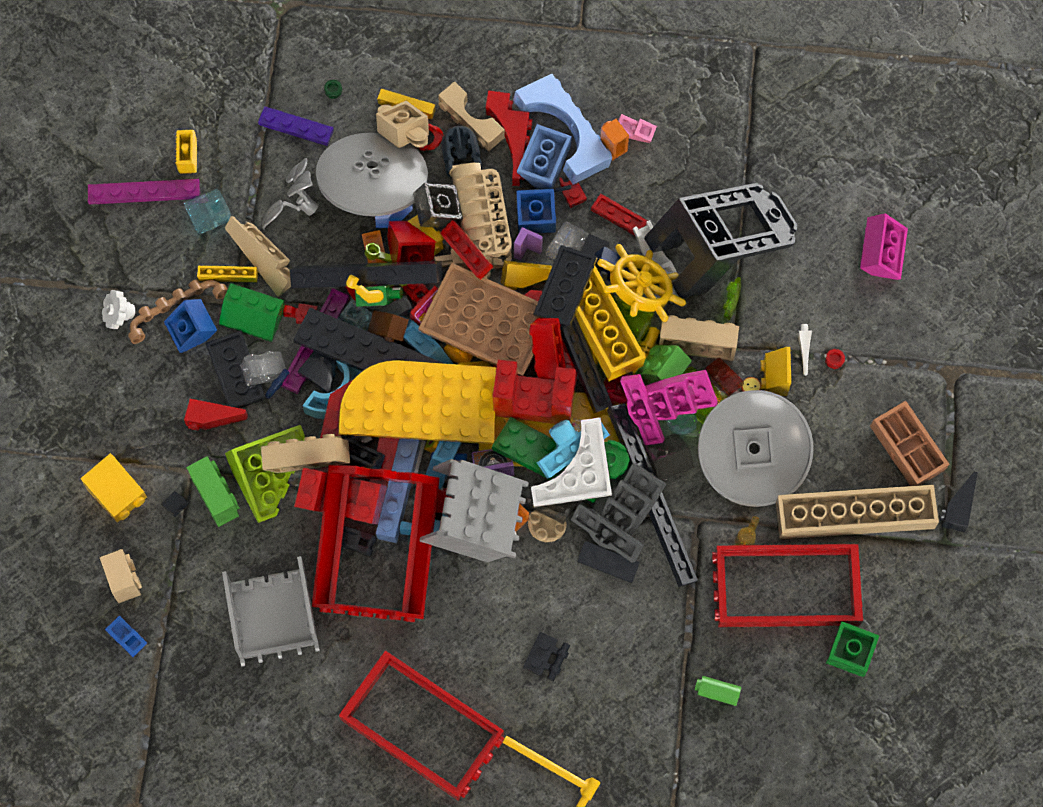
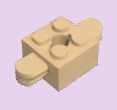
[376,101,429,148]

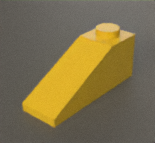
[501,260,552,290]

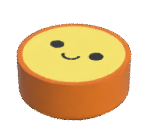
[741,377,761,392]

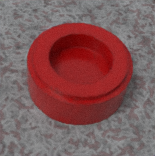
[825,349,845,369]

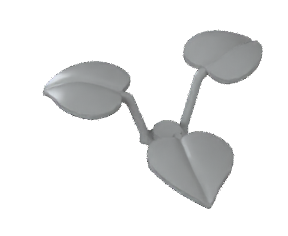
[262,158,318,230]

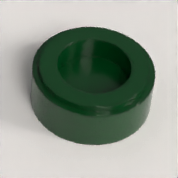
[324,80,343,99]

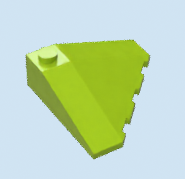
[225,425,305,523]

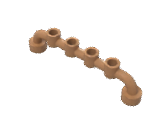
[128,280,228,344]

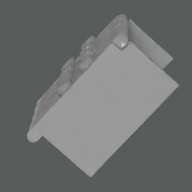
[419,459,529,562]
[222,556,320,667]

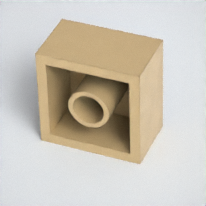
[100,549,142,603]

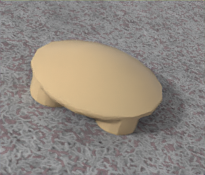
[528,505,567,542]

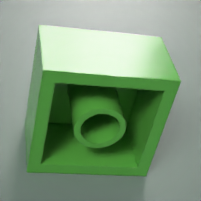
[635,345,692,385]

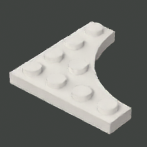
[531,418,612,507]

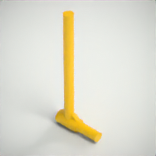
[503,736,600,807]

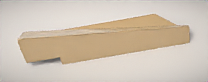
[225,216,291,296]

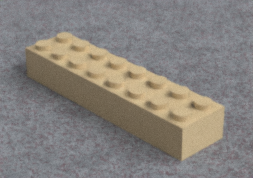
[776,485,939,539]

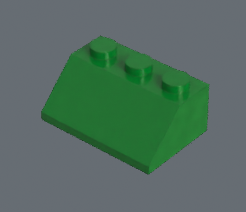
[219,283,285,342]

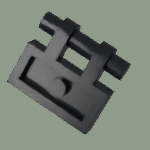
[523,632,570,681]

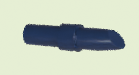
[265,369,289,399]

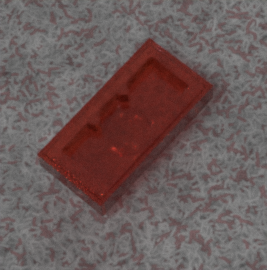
[705,357,744,396]

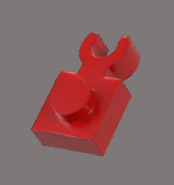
[559,177,587,208]

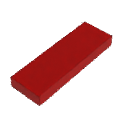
[591,193,648,236]

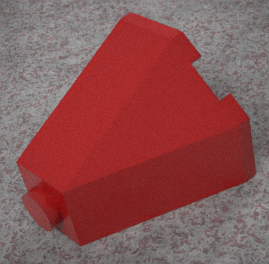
[387,221,436,262]

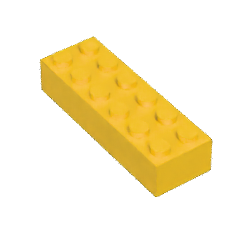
[575,266,646,381]

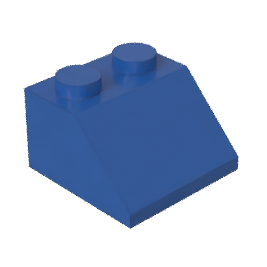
[164,299,217,353]

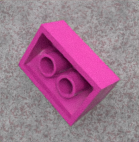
[860,213,908,280]

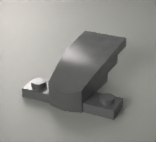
[571,463,666,562]

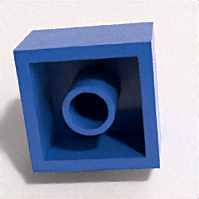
[516,189,556,234]

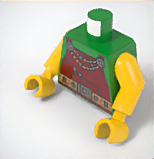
[346,275,403,307]

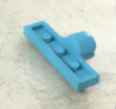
[537,419,610,478]

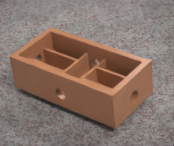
[870,401,950,486]

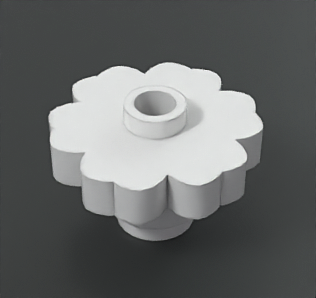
[102,290,135,329]

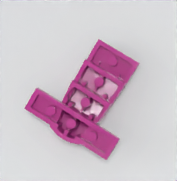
[620,370,718,445]

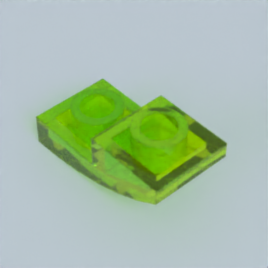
[723,276,741,320]

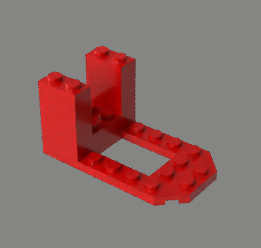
[492,290,577,424]
[294,379,400,524]

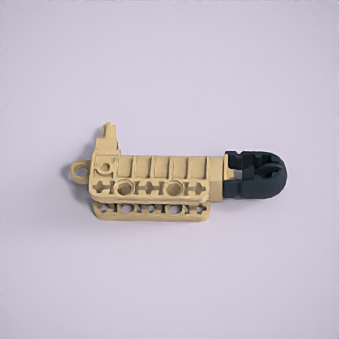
[434,126,512,279]

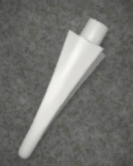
[797,324,812,376]

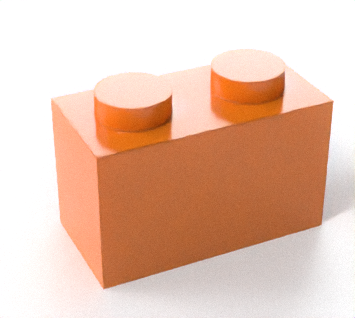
[600,119,629,161]

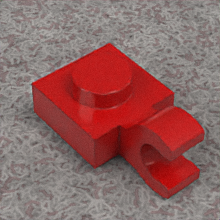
[283,303,318,324]

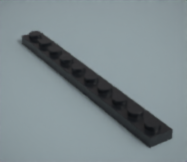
[607,403,698,587]

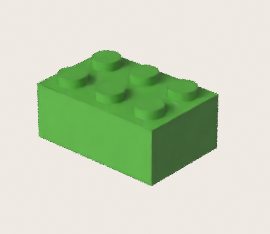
[186,456,240,527]

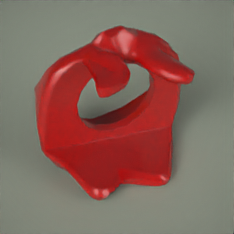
[418,123,443,151]

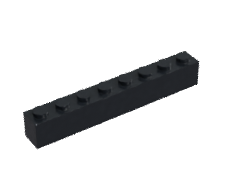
[289,261,443,288]

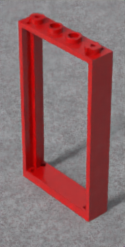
[712,544,863,627]
[339,650,505,801]

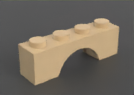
[438,82,505,151]

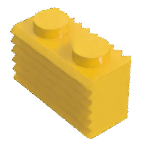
[175,130,197,174]

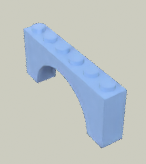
[513,74,613,184]

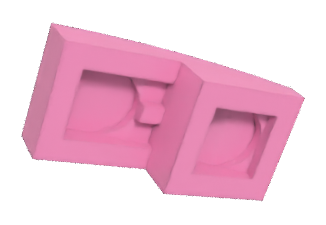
[618,114,657,143]

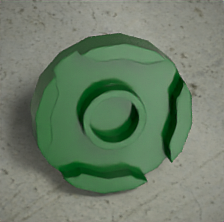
[604,440,629,479]

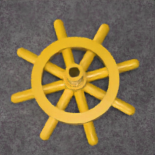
[597,244,686,322]

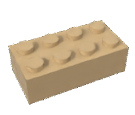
[659,315,739,361]
[261,434,350,473]

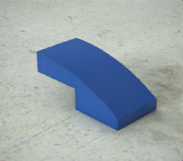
[105,615,147,657]

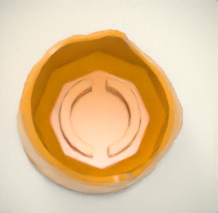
[444,344,473,364]

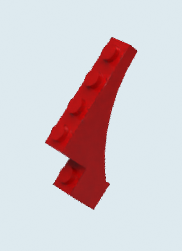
[486,91,533,187]

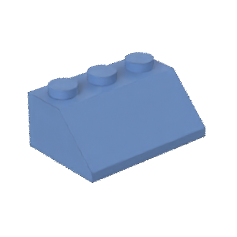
[517,124,572,189]

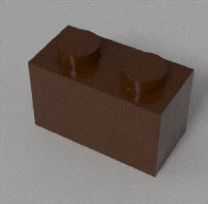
[368,311,409,342]

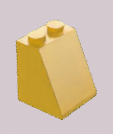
[81,453,147,523]

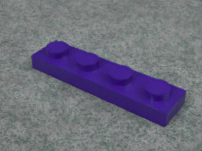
[258,107,334,146]

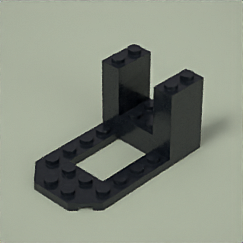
[644,183,798,299]

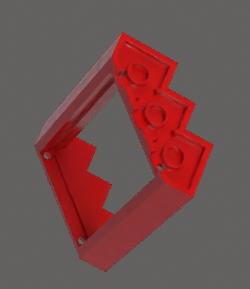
[312,465,439,622]

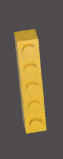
[377,89,436,119]
[197,266,258,282]

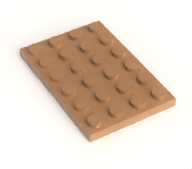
[419,263,538,376]

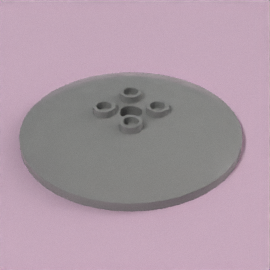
[316,133,428,216]
[698,390,813,507]

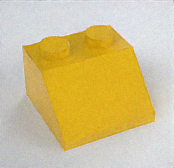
[760,347,791,396]

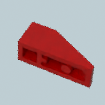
[184,399,248,431]

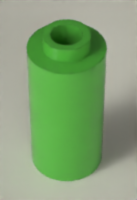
[695,676,741,706]

